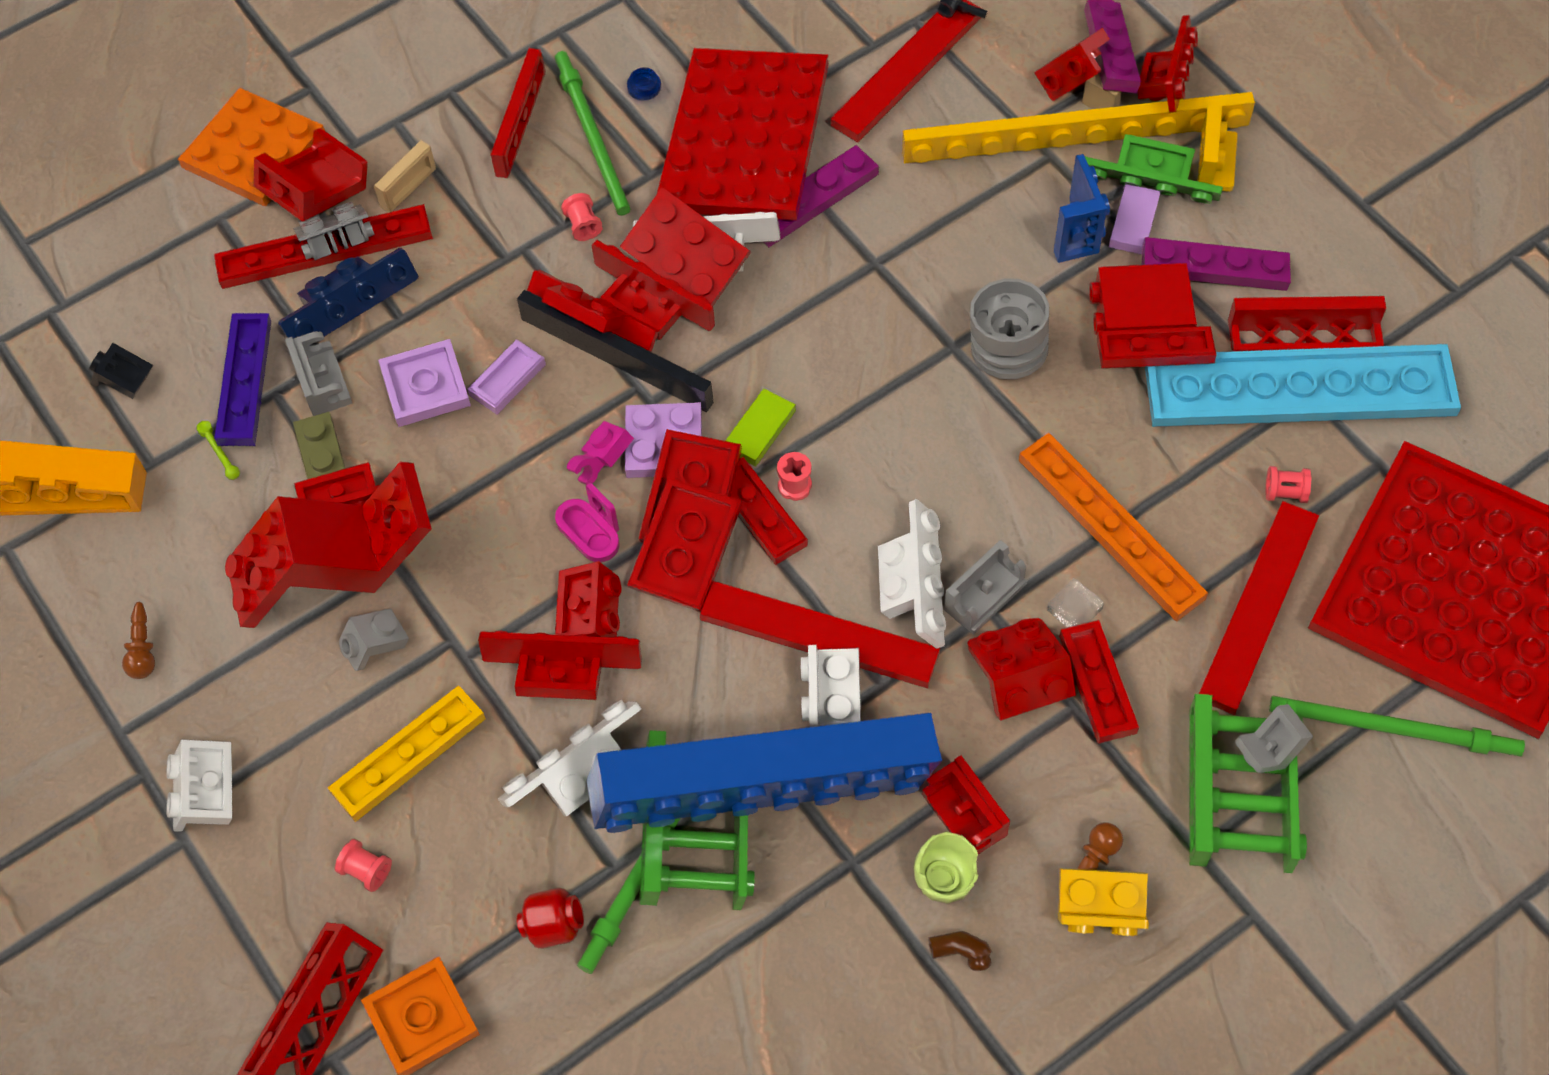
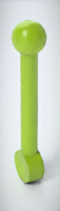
[196,421,240,480]

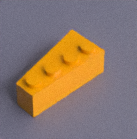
[0,440,147,516]

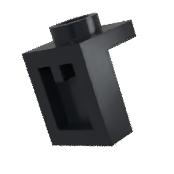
[89,343,153,399]

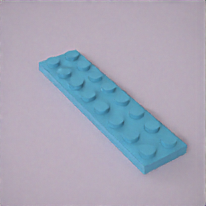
[1145,344,1461,427]

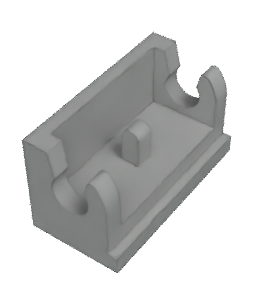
[285,332,353,416]
[944,540,1027,635]

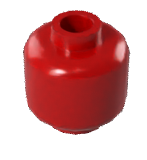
[517,888,584,949]

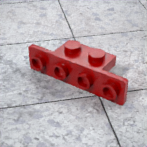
[1138,15,1198,113]
[591,240,715,340]
[527,270,658,352]
[294,462,380,506]
[478,631,642,700]

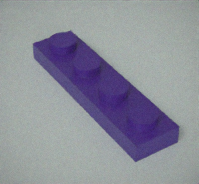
[214,313,272,446]

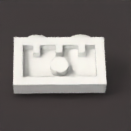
[801,645,861,727]
[166,740,232,831]

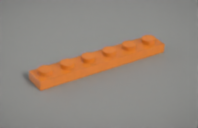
[1019,433,1208,622]

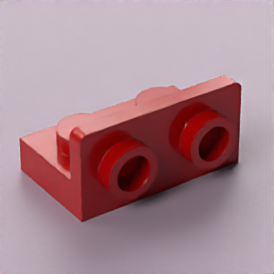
[1034,27,1110,101]
[555,561,622,637]

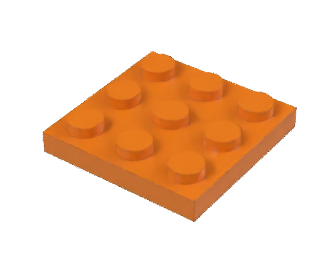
[178,88,325,207]

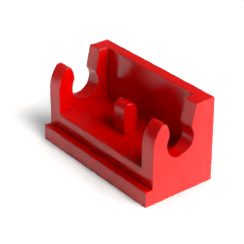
[922,755,1010,854]

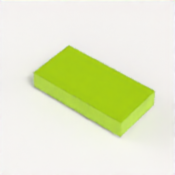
[725,388,796,467]

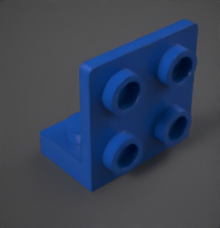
[1053,154,1110,263]

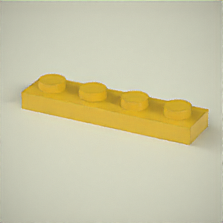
[327,685,486,822]

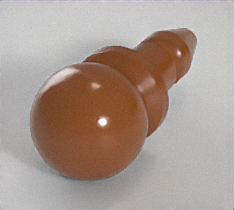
[122,602,155,679]
[1077,822,1123,870]

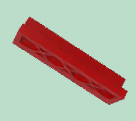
[1228,296,1386,352]
[237,922,384,1075]

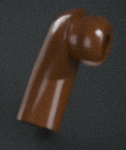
[928,931,992,971]

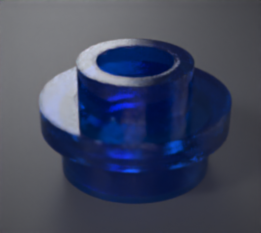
[627,67,661,100]

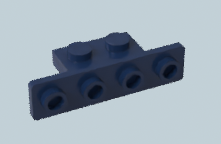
[279,248,419,345]

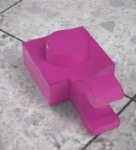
[566,421,634,485]

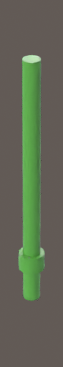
[555,51,631,216]
[1269,696,1525,757]
[577,818,681,974]

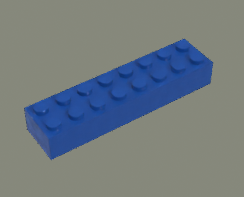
[586,713,942,833]

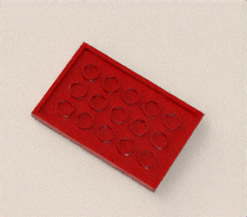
[657,48,829,220]

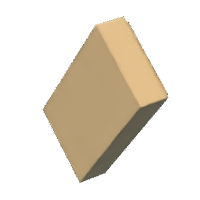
[374,140,436,212]

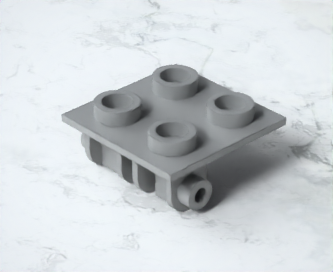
[293,202,375,260]

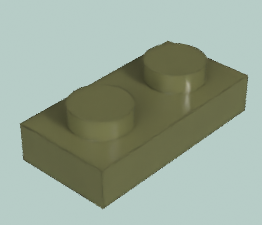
[293,412,346,479]

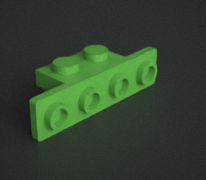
[1085,134,1223,204]

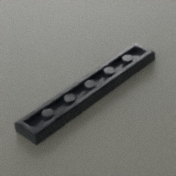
[517,290,714,413]

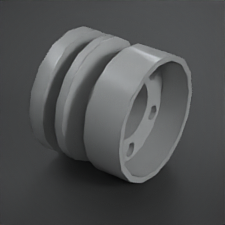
[970,279,1049,379]

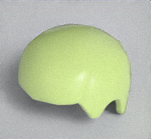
[914,832,978,903]

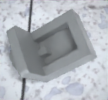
[339,608,409,671]
[1235,704,1313,773]

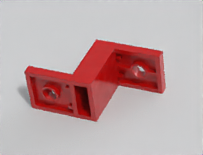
[225,461,432,628]

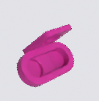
[555,483,619,562]

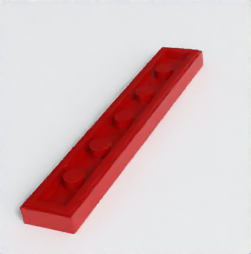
[831,0,982,143]
[214,204,433,289]
[1199,501,1320,715]
[700,581,940,689]

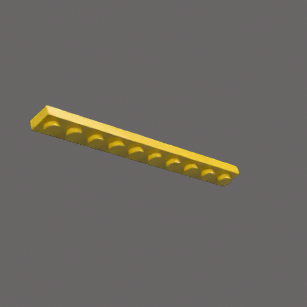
[902,92,1255,164]

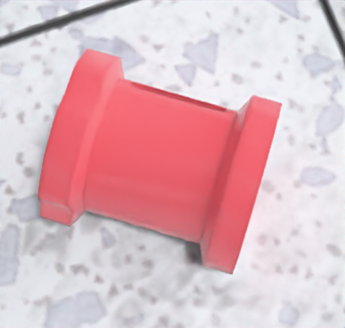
[561,193,603,241]
[777,452,812,501]
[1265,466,1311,503]
[335,839,392,892]

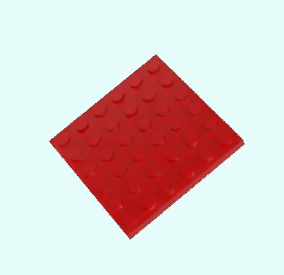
[1308,441,1549,739]

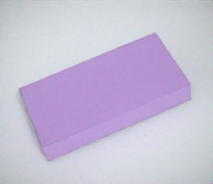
[1109,184,1161,254]
[467,339,546,415]

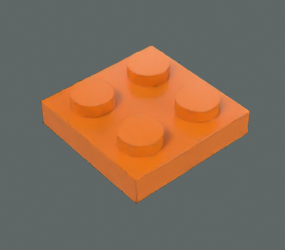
[361,956,480,1075]

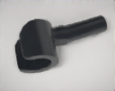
[937,0,987,19]

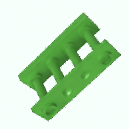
[1189,694,1307,873]
[640,730,755,910]

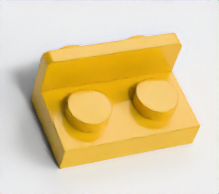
[1197,105,1238,192]
[1058,868,1149,936]

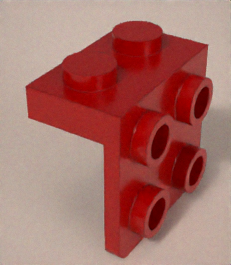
[967,618,1076,721]

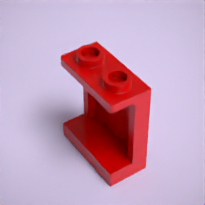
[254,128,368,222]
[1089,263,1197,335]

